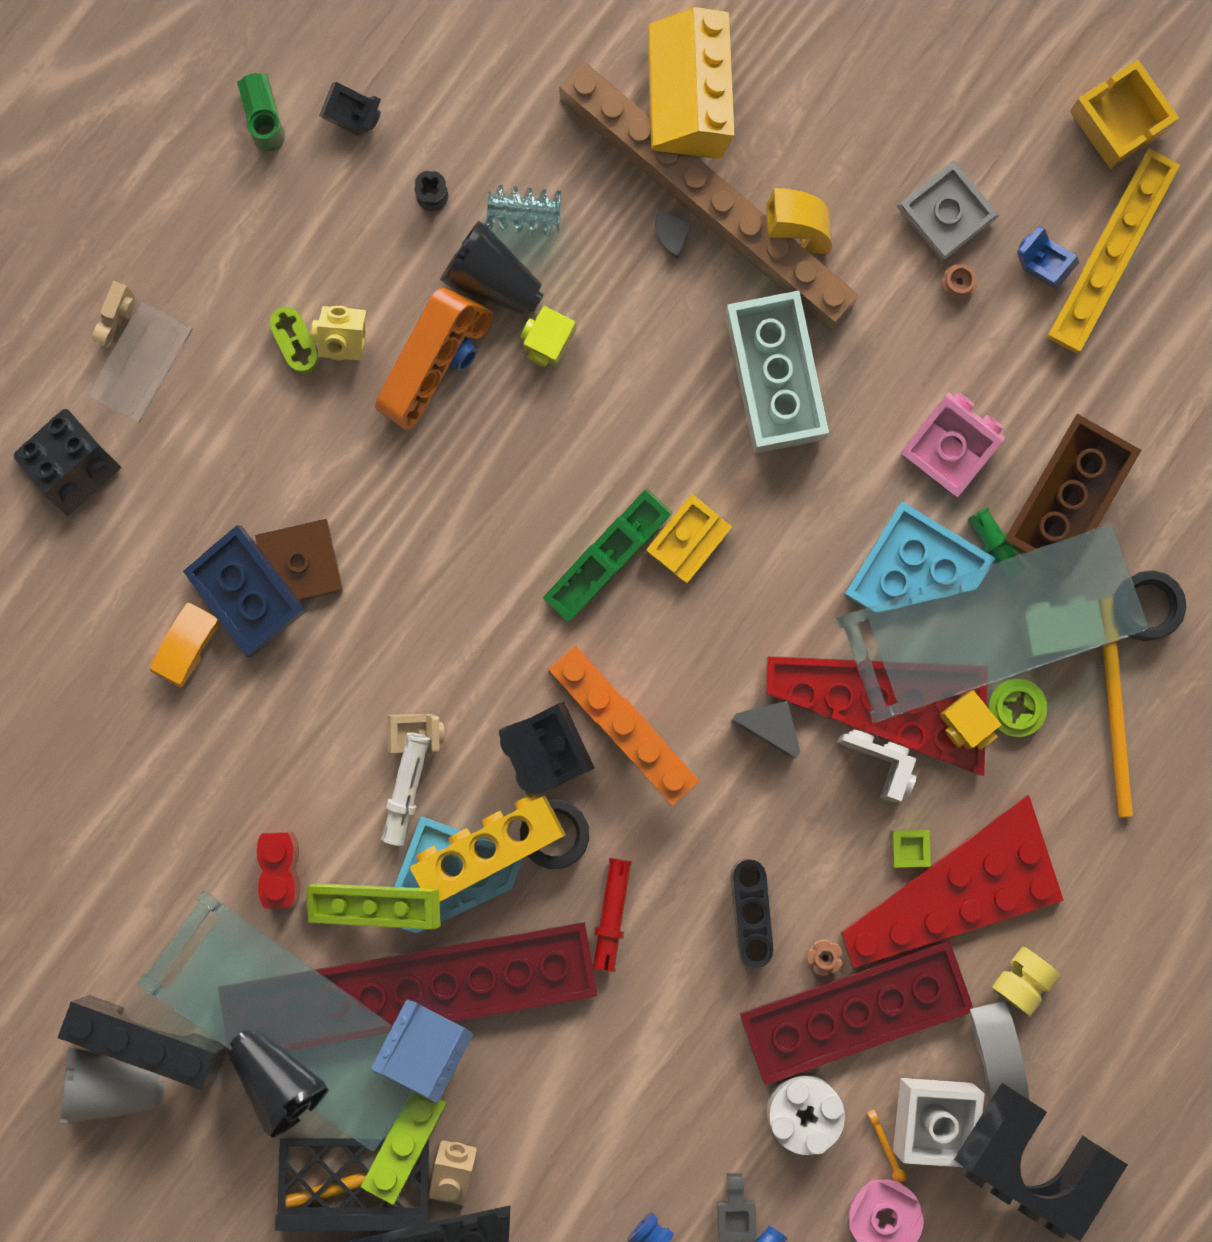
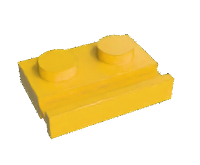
[645,493,733,584]

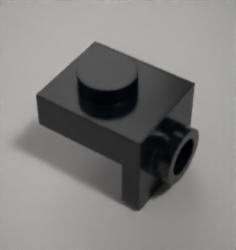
[319,82,381,135]

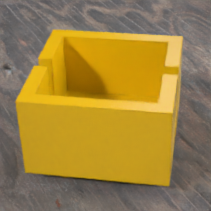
[1069,59,1179,170]

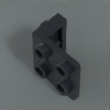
[14,409,122,517]
[499,702,595,797]

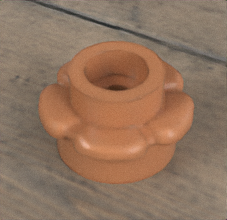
[942,264,977,300]
[807,939,843,976]

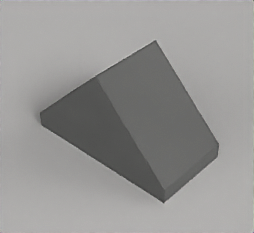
[731,701,800,759]

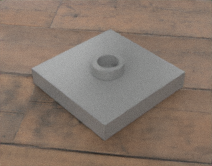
[897,160,1000,262]

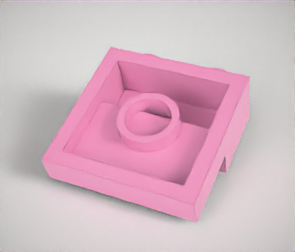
[900,392,1005,498]

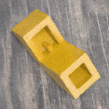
[766,188,832,254]

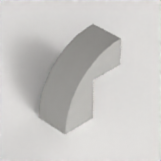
[970,1001,1029,1101]

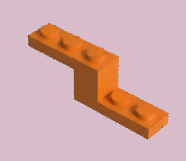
[548,645,700,806]

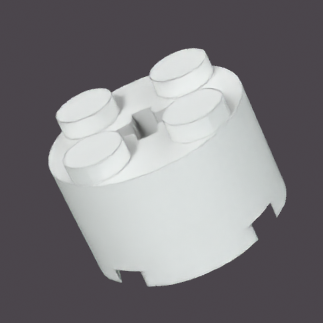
[766,1074,845,1155]

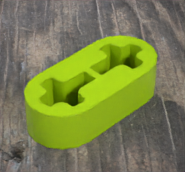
[270,307,320,374]

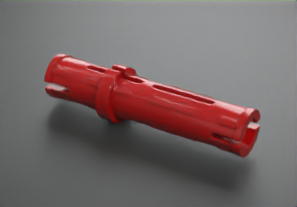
[592,858,632,972]

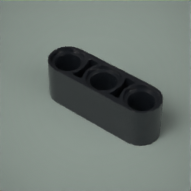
[731,859,774,968]

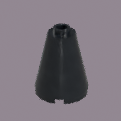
[440,220,544,314]
[228,1030,329,1138]

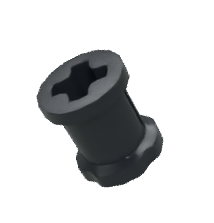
[414,171,448,211]

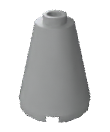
[60,1047,164,1124]

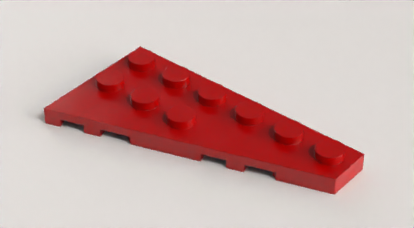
[765,656,988,776]
[841,795,1064,968]

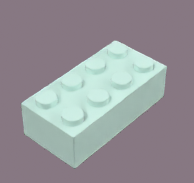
[725,291,829,454]

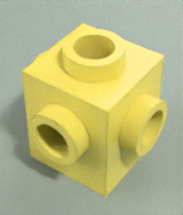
[311,306,366,361]

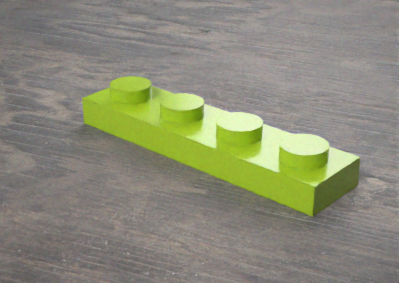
[306,883,441,929]

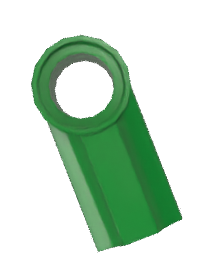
[237,73,285,151]

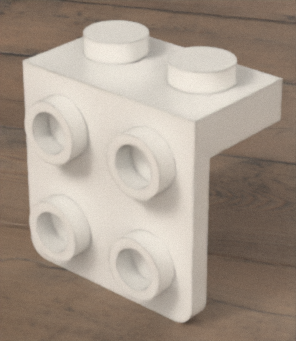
[837,729,917,802]

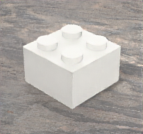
[893,1078,985,1167]

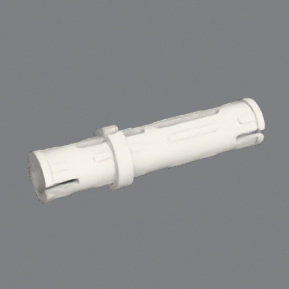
[381,733,430,846]

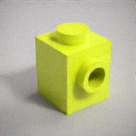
[521,305,576,367]

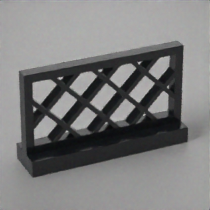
[275,1138,430,1231]

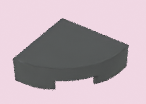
[655,210,691,259]

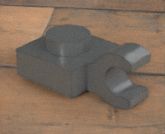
[717,1173,757,1242]

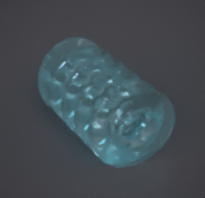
[486,184,562,236]

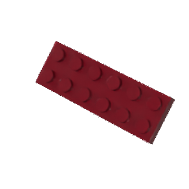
[739,940,973,1085]

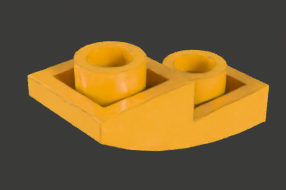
[149,602,220,688]

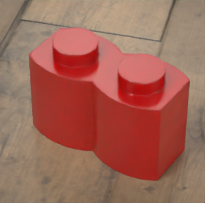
[256,832,300,909]

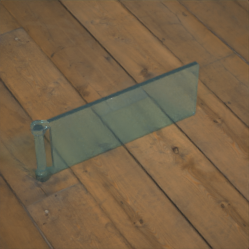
[837,525,1148,723]
[137,890,415,1151]

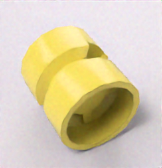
[991,946,1061,1017]

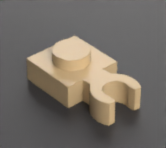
[91,281,135,349]

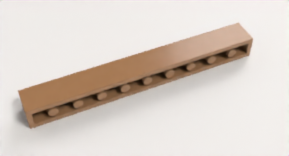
[559,60,859,331]

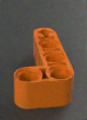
[375,288,493,430]

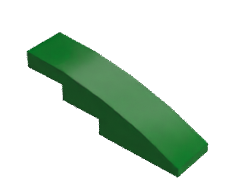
[543,488,673,623]

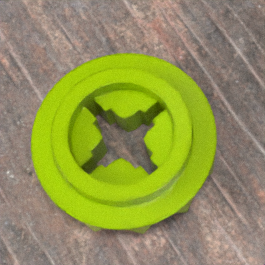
[989,679,1047,737]

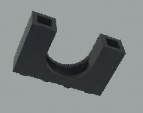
[57,995,228,1090]
[954,1083,1128,1242]

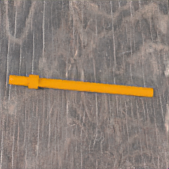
[1098,597,1133,817]

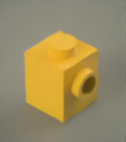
[939,690,1001,750]

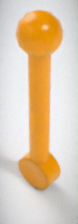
[867,1110,907,1183]

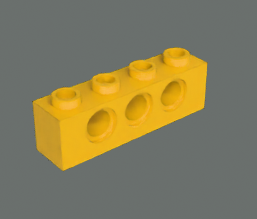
[410,796,566,902]

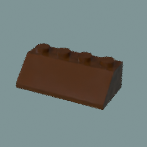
[1004,414,1141,582]

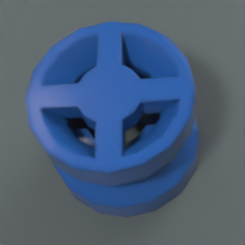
[627,1212,674,1242]

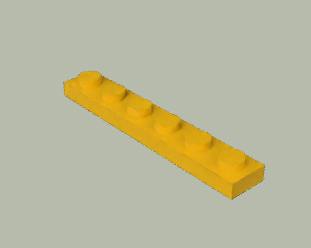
[1046,148,1180,354]

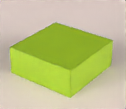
[891,830,931,868]

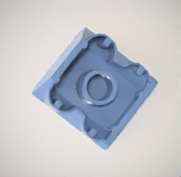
[371,1000,473,1104]

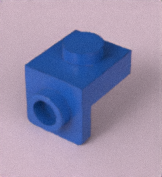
[1017,226,1079,290]

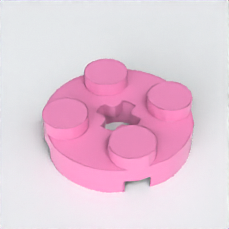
[848,1179,924,1242]

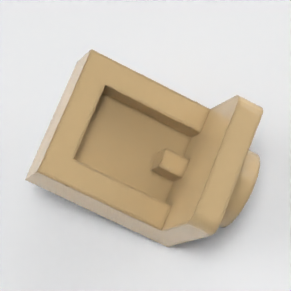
[387,714,445,753]
[428,1141,477,1206]

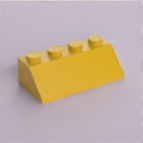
[647,7,734,159]

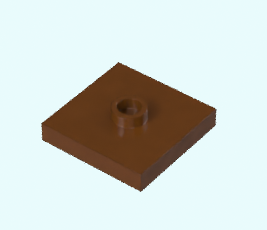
[255,519,343,601]

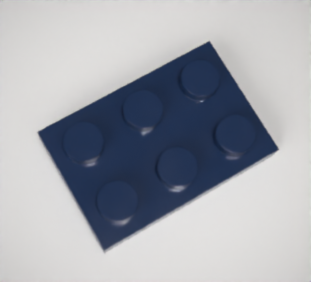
[183,525,306,657]

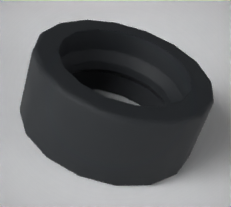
[1113,570,1187,641]
[520,799,590,869]

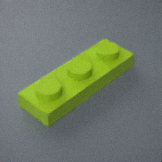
[360,1091,447,1205]

